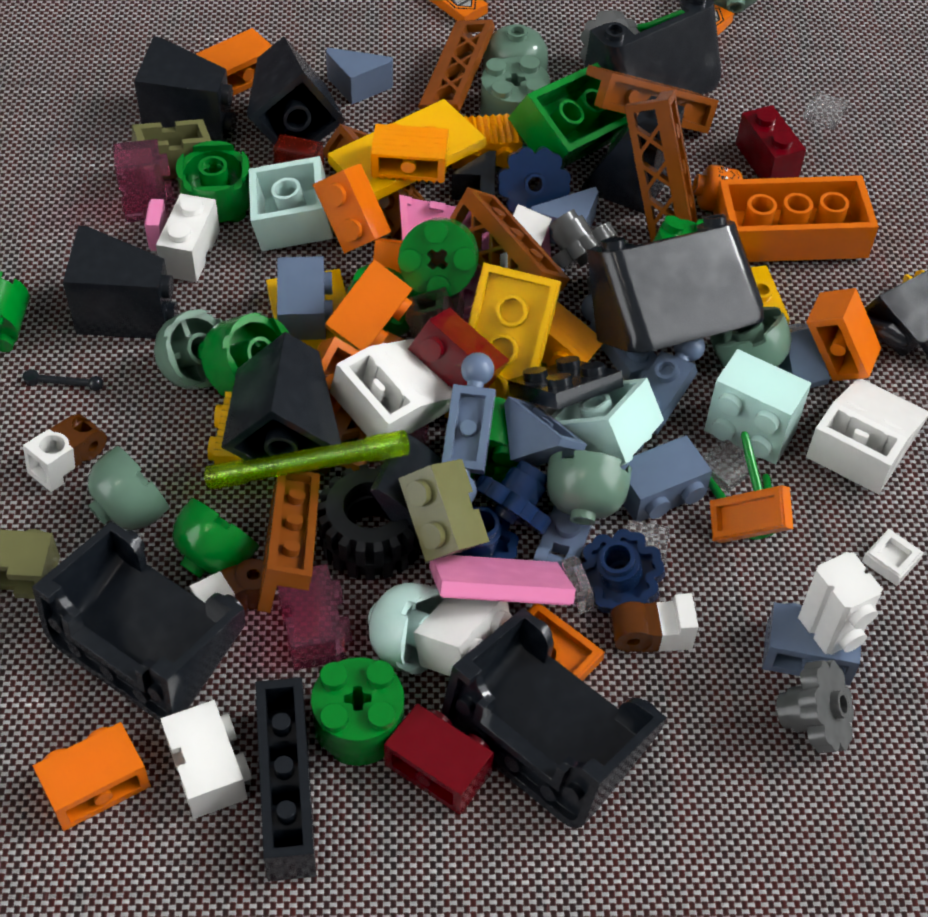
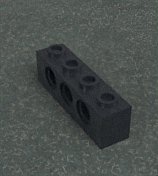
[255,677,317,882]

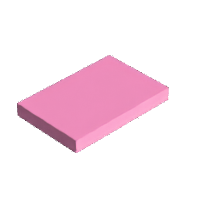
[429,555,576,606]

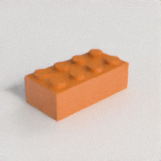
[713,175,879,262]

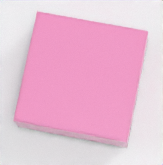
[145,199,167,251]

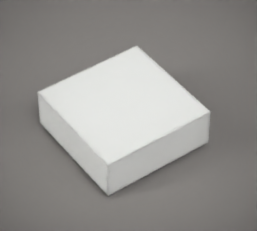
[862,529,924,586]

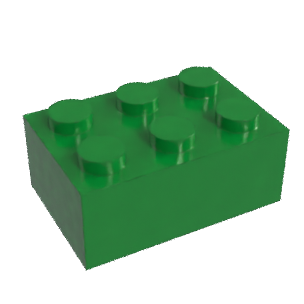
[508,62,628,168]

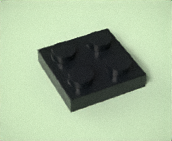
[508,356,624,410]

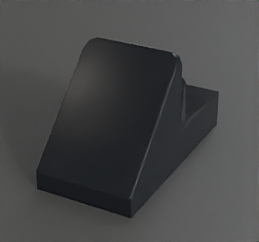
[451,151,496,200]

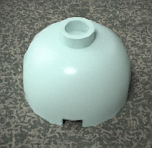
[368,583,444,675]

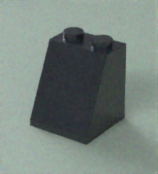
[134,36,236,142]
[247,37,346,161]
[582,95,685,214]
[63,225,178,339]
[221,332,341,477]

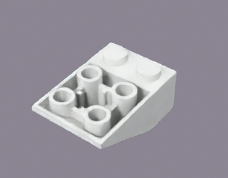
[330,338,452,451]
[806,379,928,495]

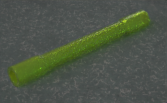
[204,430,410,490]

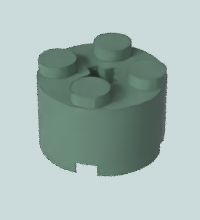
[480,55,550,117]

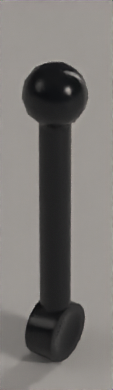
[23,369,104,391]

